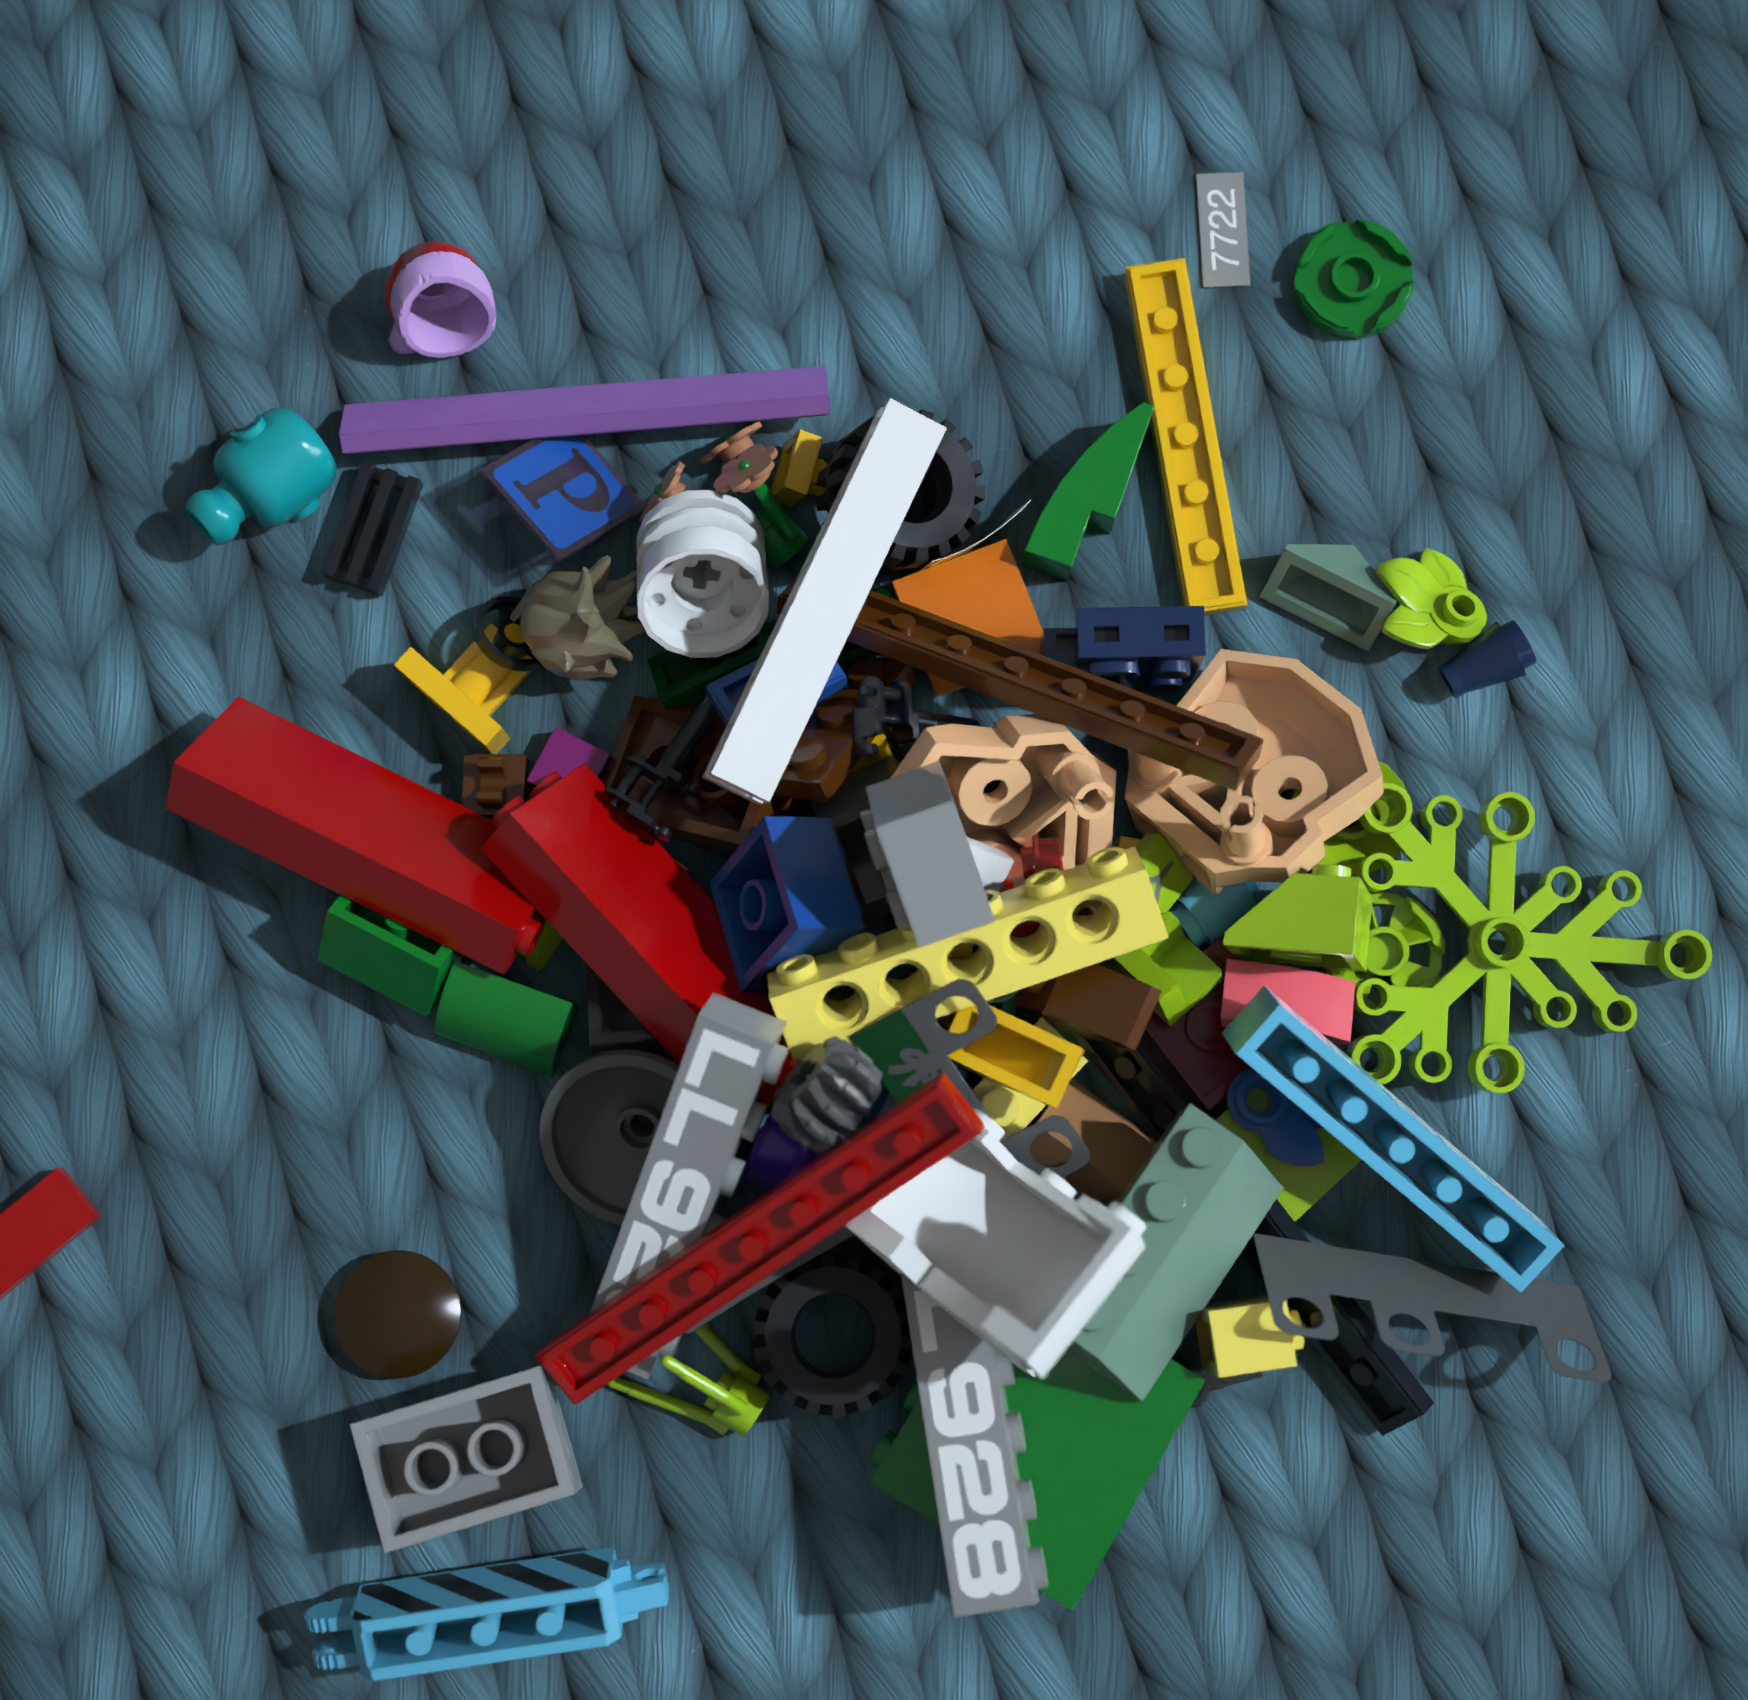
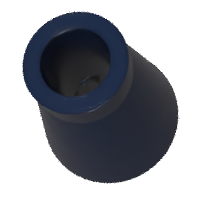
[1438,620,1536,699]

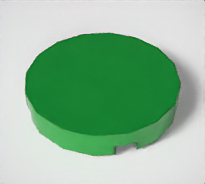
[1292,219,1414,340]

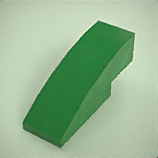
[1021,402,1155,582]

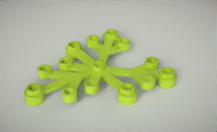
[1346,783,1712,1093]

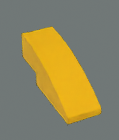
[909,971,1085,1109]

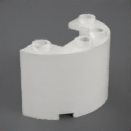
[846,1108,1146,1380]

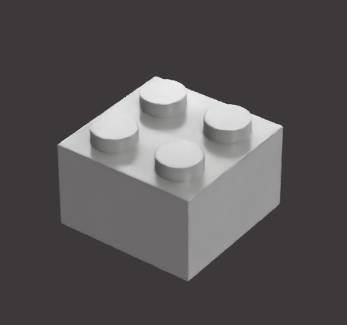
[860,761,995,948]

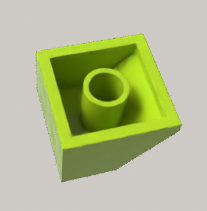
[1223,864,1372,972]

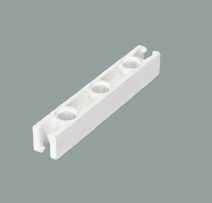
[702,398,947,805]

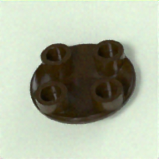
[333,1250,462,1379]

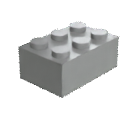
[350,1365,583,1553]

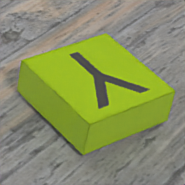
[1136,833,1194,915]

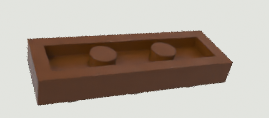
[774,656,916,803]

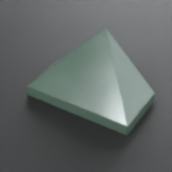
[1259,544,1397,652]

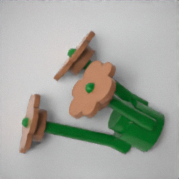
[640,421,808,569]

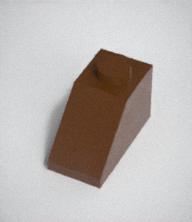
[1012,964,1161,1051]

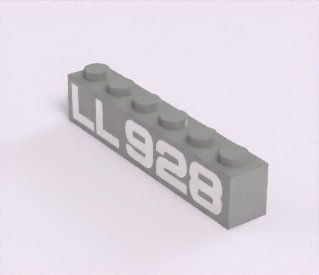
[591,992,789,1379]
[901,1273,1048,1617]

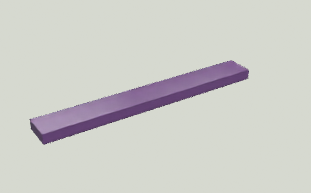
[339,366,830,454]

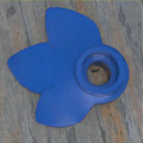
[1226,1068,1324,1166]

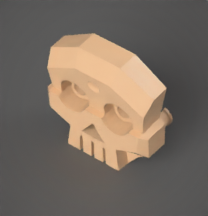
[1124,649,1384,897]
[880,714,1116,916]

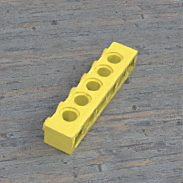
[767,846,1168,1065]

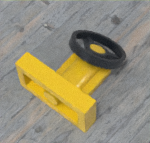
[394,596,544,754]

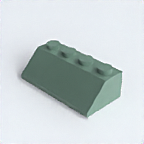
[1066,1103,1283,1402]

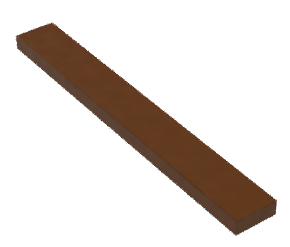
[776,577,1264,791]

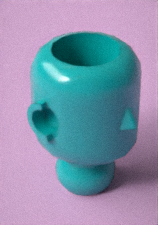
[185,407,336,545]

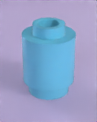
[1169,877,1258,948]

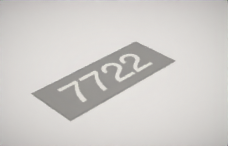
[1196,172,1251,288]

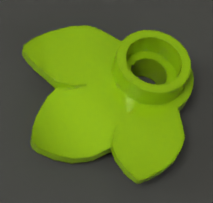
[1375,548,1487,649]

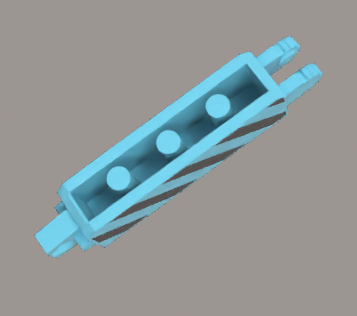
[304,1546,670,1681]

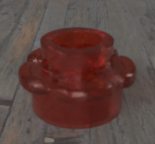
[1020,834,1064,881]

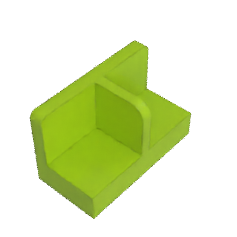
[1102,911,1223,1027]

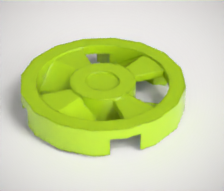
[1321,891,1445,1014]

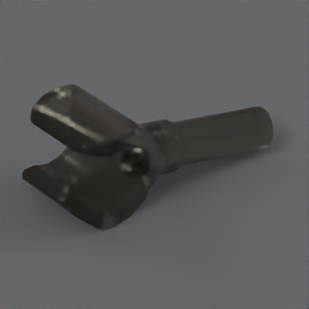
[1185,1366,1262,1408]

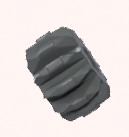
[771,1036,882,1153]

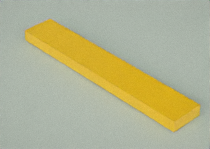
[1124,258,1247,616]

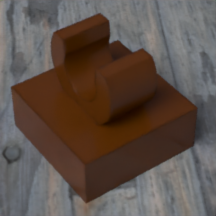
[462,753,529,819]

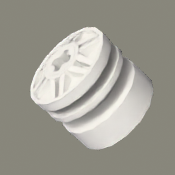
[636,490,769,658]

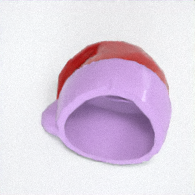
[385,240,496,358]

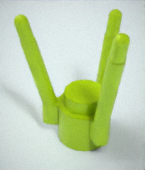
[608,1323,770,1437]

